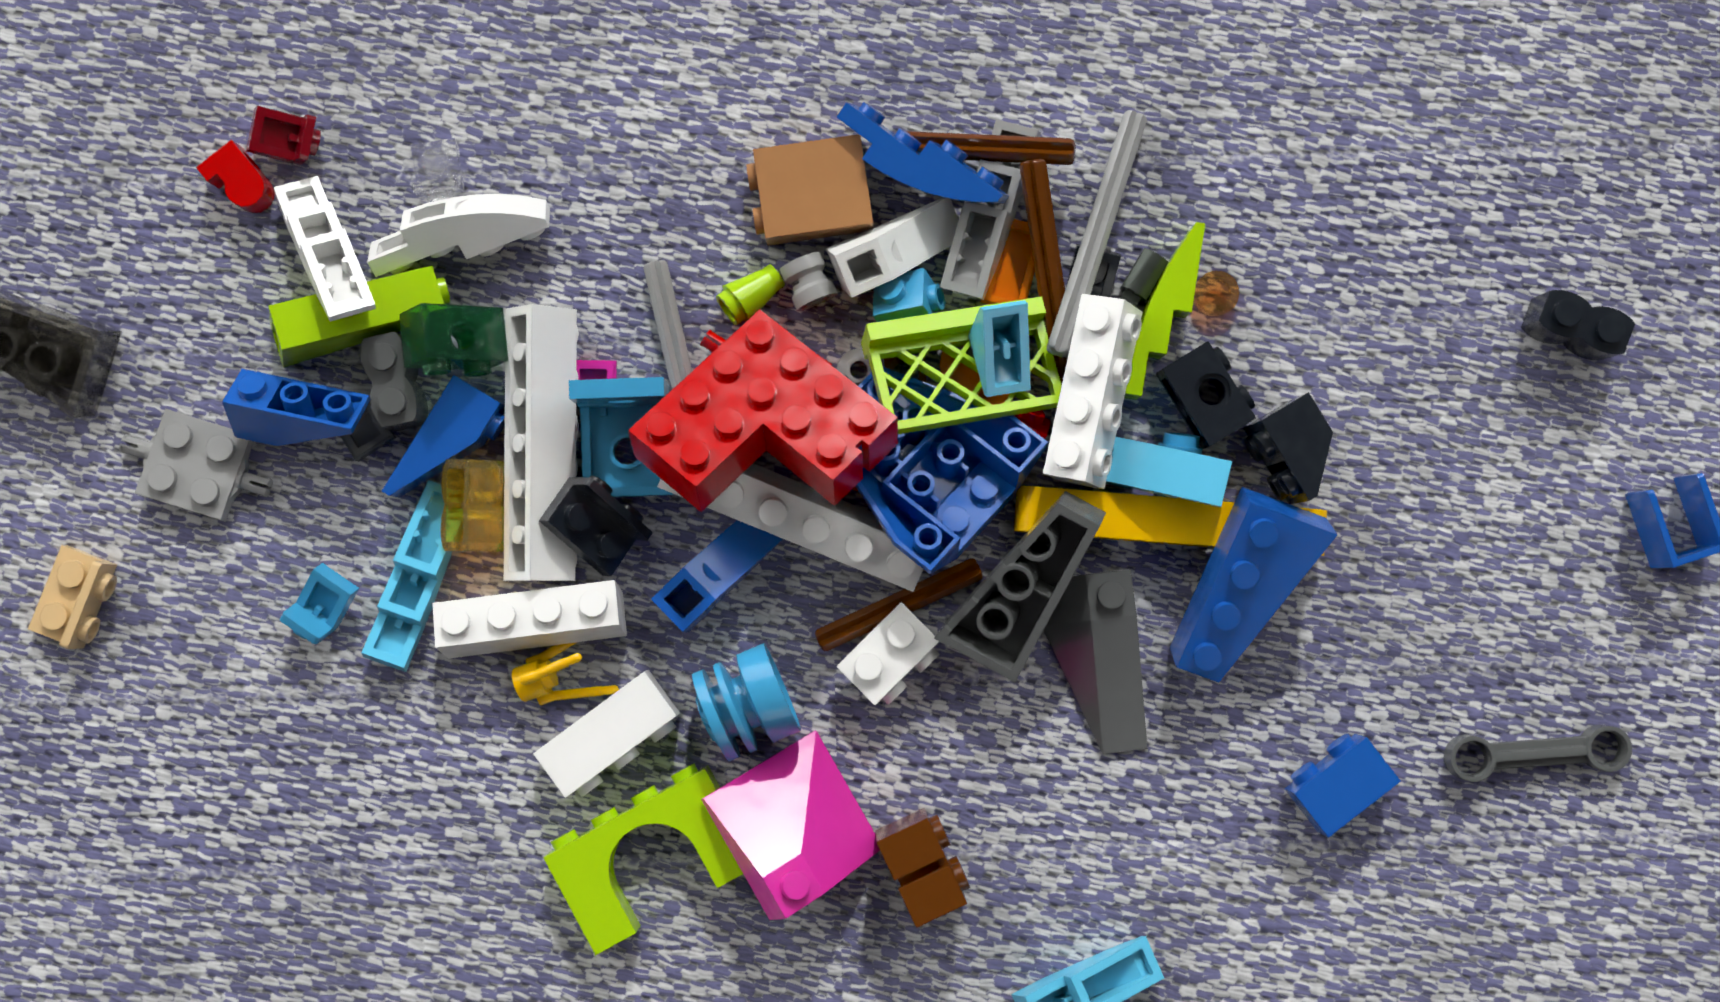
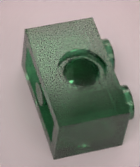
[399,303,508,377]

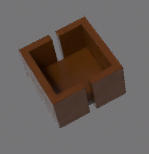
[875,808,971,928]

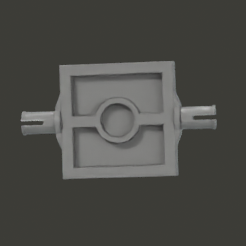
[119,408,273,522]

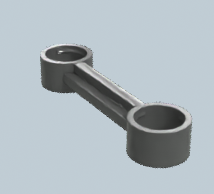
[1444,724,1632,782]

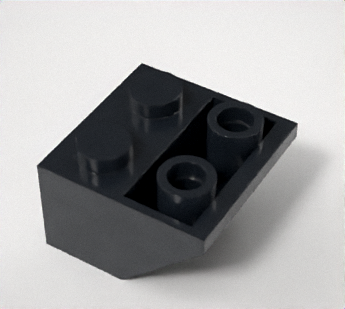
[1243,392,1333,504]

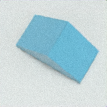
[968,300,1031,397]

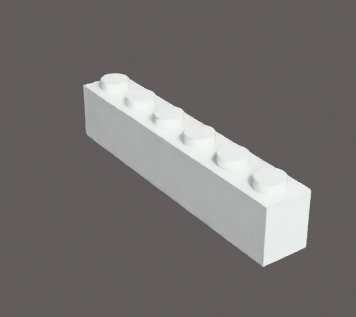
[503,304,579,581]
[657,463,923,592]

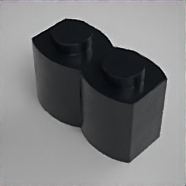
[1521,290,1635,360]

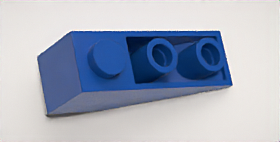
[222,369,371,446]
[651,520,783,633]

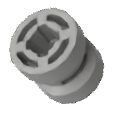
[779,252,838,311]

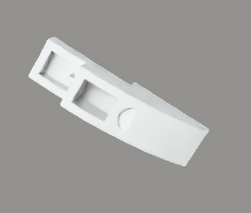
[367,194,550,277]

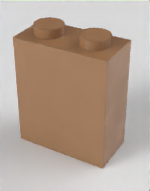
[746,134,873,246]

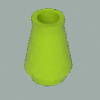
[716,264,785,325]

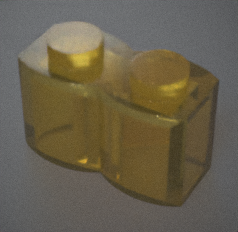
[440,459,505,552]

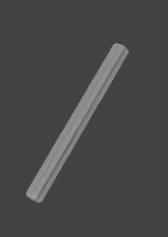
[1047,110,1147,358]

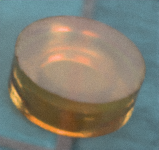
[1194,271,1239,317]

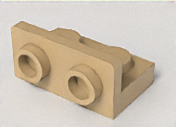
[28,545,117,649]

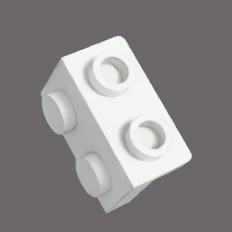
[836,602,940,705]

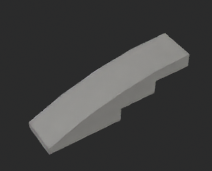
[940,119,1041,300]

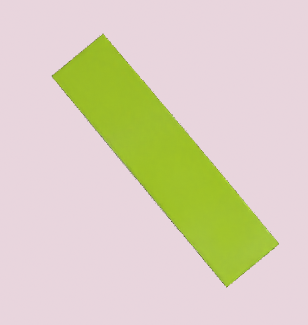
[1124,222,1205,400]

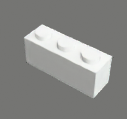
[533,670,680,798]

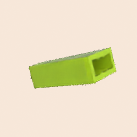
[268,266,450,368]

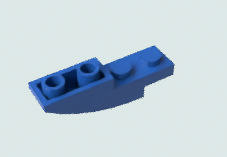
[836,102,1009,203]

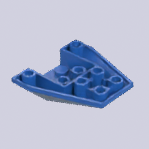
[855,367,1048,574]

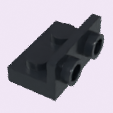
[539,476,653,576]

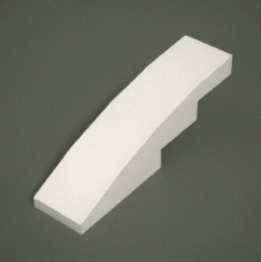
[274,176,376,322]

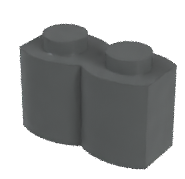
[360,332,428,432]

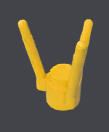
[511,642,619,706]

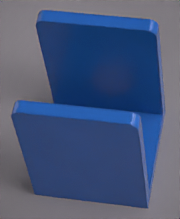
[1625,473,1720,568]

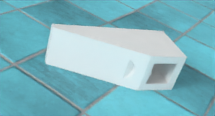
[826,197,959,298]

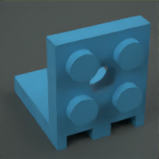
[569,377,675,497]

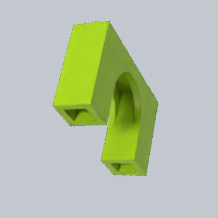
[543,763,743,956]

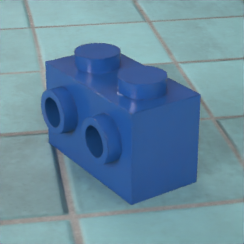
[1285,734,1401,838]

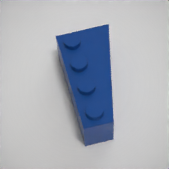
[1169,487,1338,683]

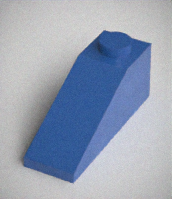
[382,375,505,498]

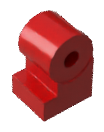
[196,139,274,213]

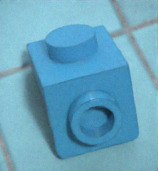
[872,268,945,322]
[280,563,359,644]

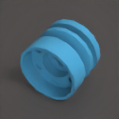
[692,643,801,762]

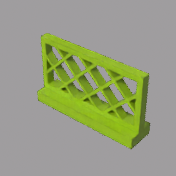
[861,296,1062,434]

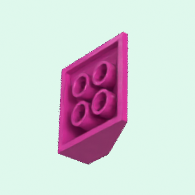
[701,730,880,920]

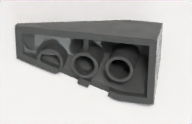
[1043,569,1148,754]

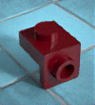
[246,105,321,165]

